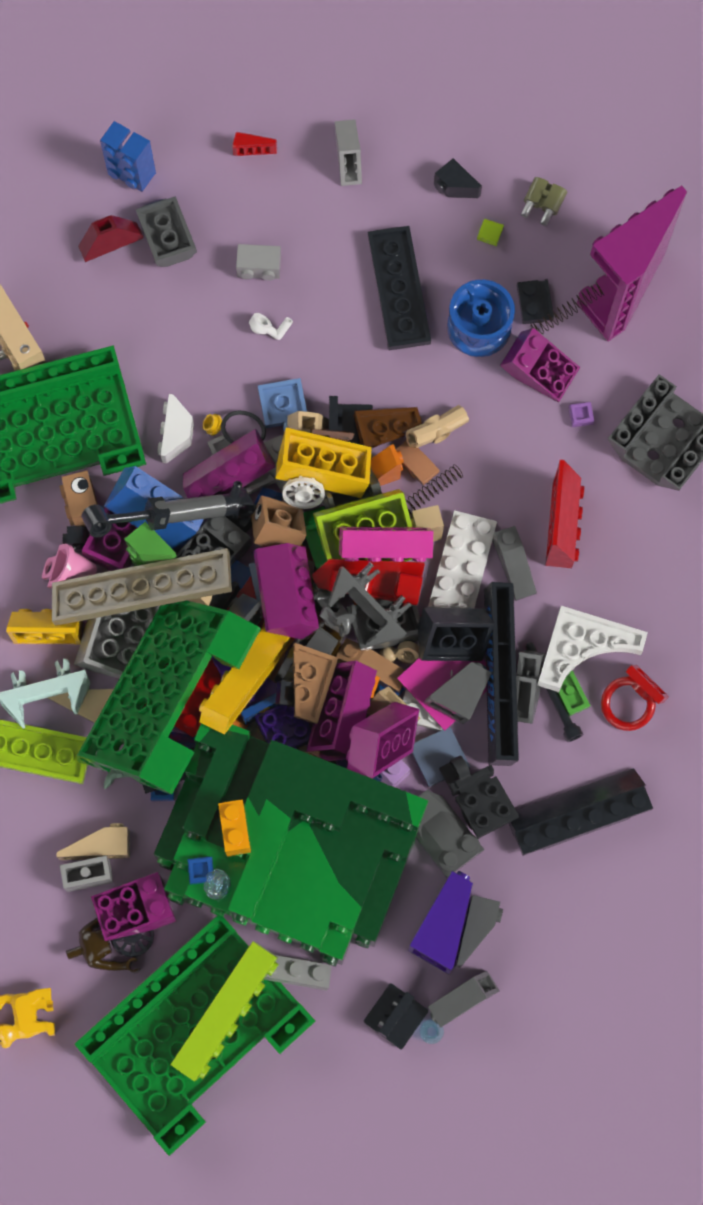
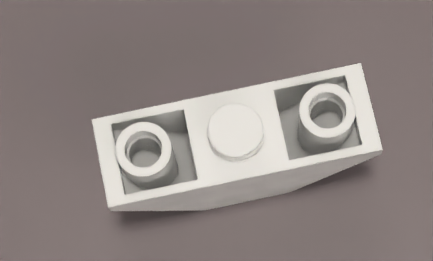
[158,394,194,463]

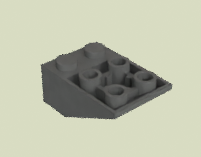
[176,517,252,567]

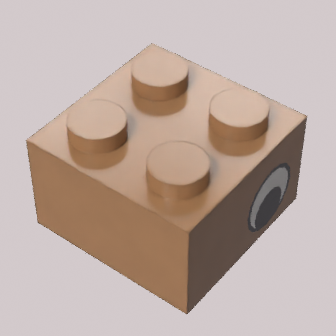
[59,470,98,527]
[251,496,307,547]

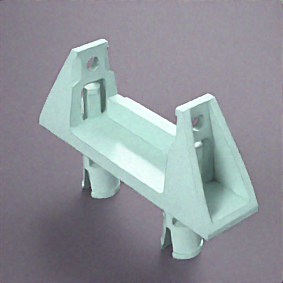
[0,659,90,728]

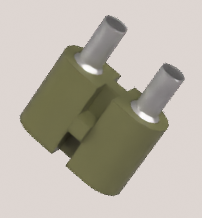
[521,177,568,226]

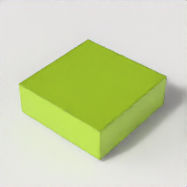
[477,219,504,246]

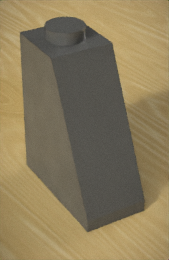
[423,662,492,724]
[428,971,500,1028]

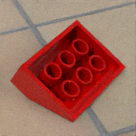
[545,460,584,569]

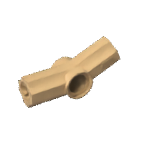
[405,405,469,449]

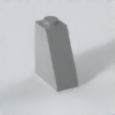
[335,119,362,186]

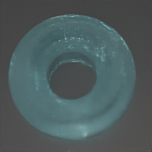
[420,1020,444,1044]

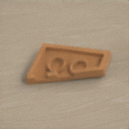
[293,643,338,724]

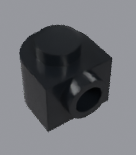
[62,526,90,553]

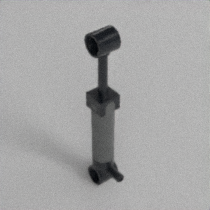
[81,481,256,537]

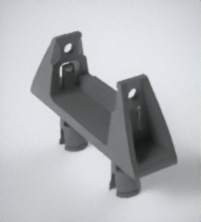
[328,562,412,646]

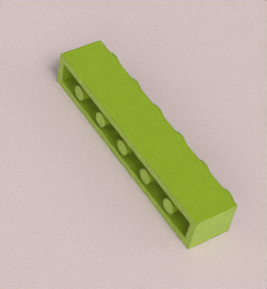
[171,941,279,1082]

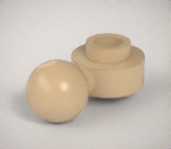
[379,641,420,663]

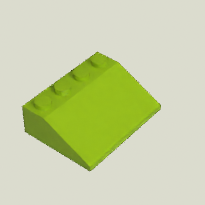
[313,489,412,562]

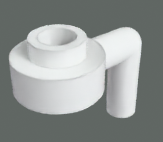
[249,313,293,340]

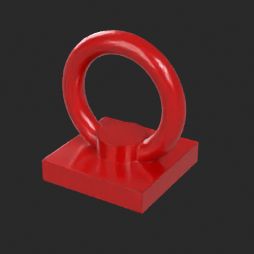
[601,665,669,731]

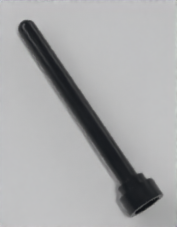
[525,642,584,742]

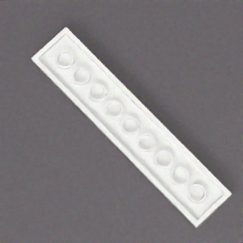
[403,510,497,731]

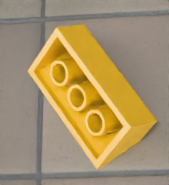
[275,427,372,498]

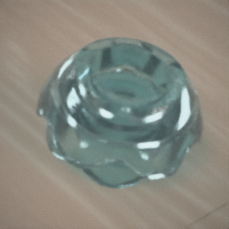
[204,869,231,900]

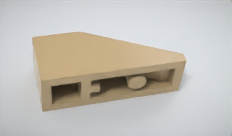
[57,823,130,860]

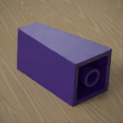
[408,871,473,975]

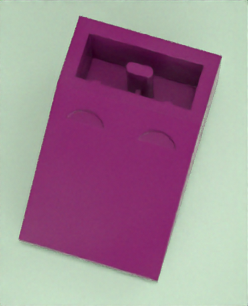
[500,328,580,402]
[91,872,176,941]

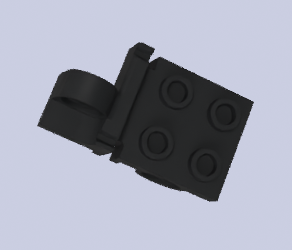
[439,755,519,839]

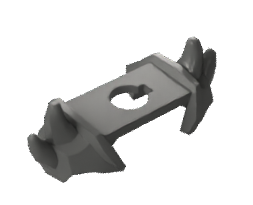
[313,582,356,637]

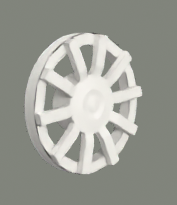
[283,476,325,509]

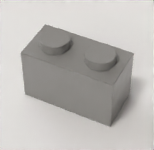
[236,244,281,281]
[60,856,114,892]

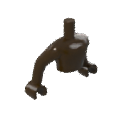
[66,918,141,974]

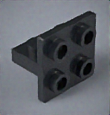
[364,983,428,1050]

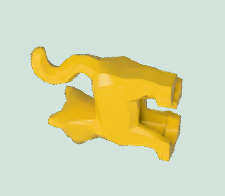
[0,988,56,1048]

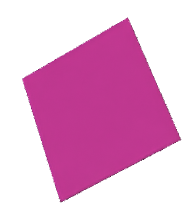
[397,658,486,731]

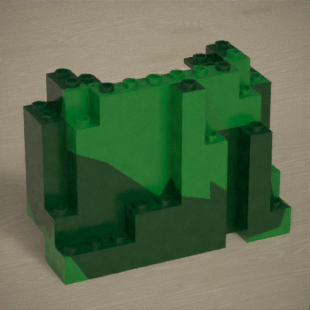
[154,723,428,967]

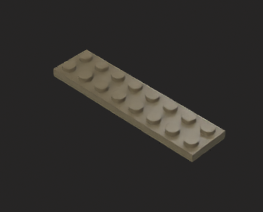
[52,548,232,625]

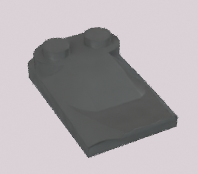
[136,196,197,267]
[416,790,484,879]

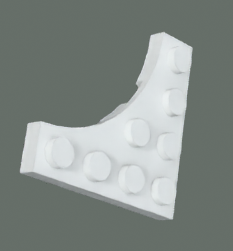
[537,606,648,692]

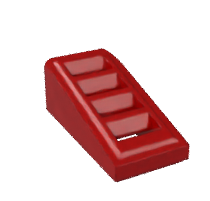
[232,132,277,156]

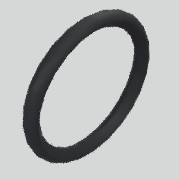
[221,410,266,444]

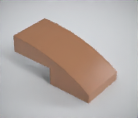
[396,441,440,486]

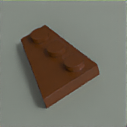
[353,407,422,448]

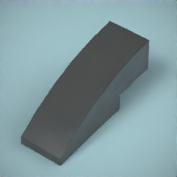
[516,650,546,724]

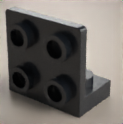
[329,396,373,445]

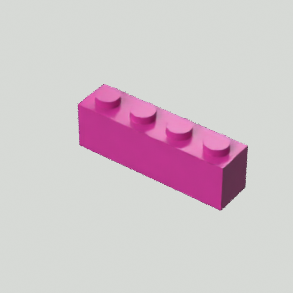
[339,527,434,562]

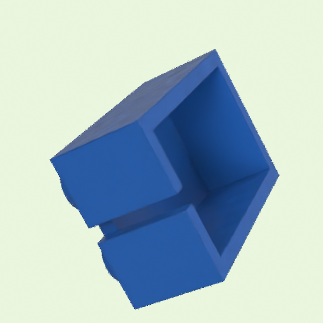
[100,121,156,192]

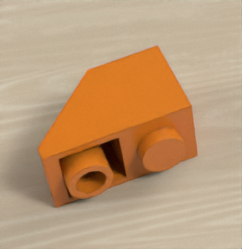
[370,444,404,486]

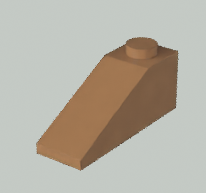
[336,638,405,693]

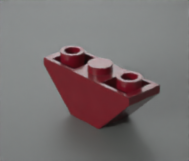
[78,215,144,262]

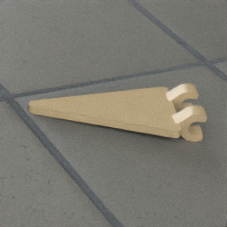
[48,689,113,723]

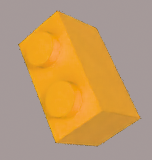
[218,799,251,856]

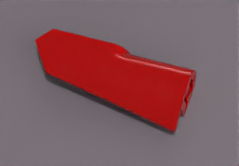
[311,559,425,606]

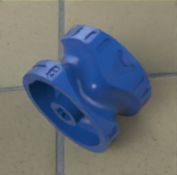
[447,279,515,357]

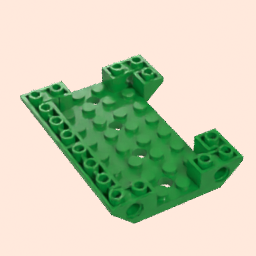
[77,600,261,795]

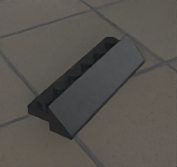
[509,768,653,856]

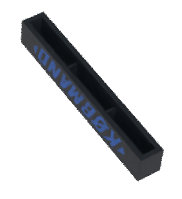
[484,582,519,766]

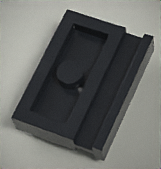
[517,279,554,324]

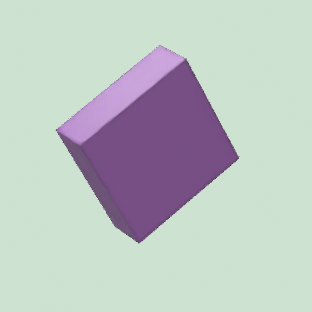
[568,402,594,427]

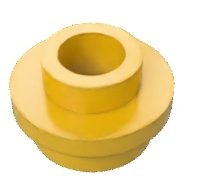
[203,414,222,436]

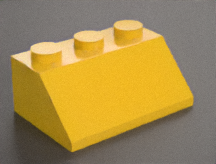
[6,609,83,645]

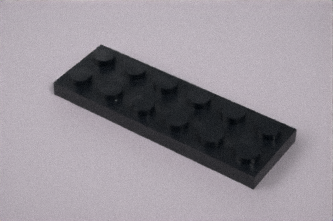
[368,226,431,351]

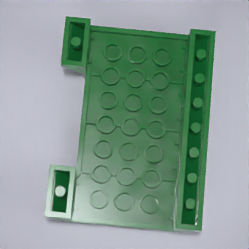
[0,345,147,504]
[74,916,316,1156]

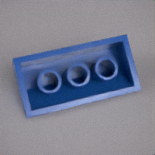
[104,466,204,552]

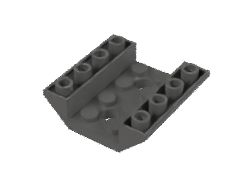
[607,374,703,491]

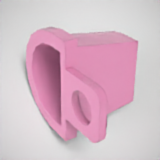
[42,544,97,589]

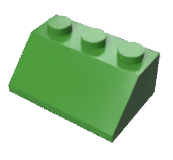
[125,522,177,566]

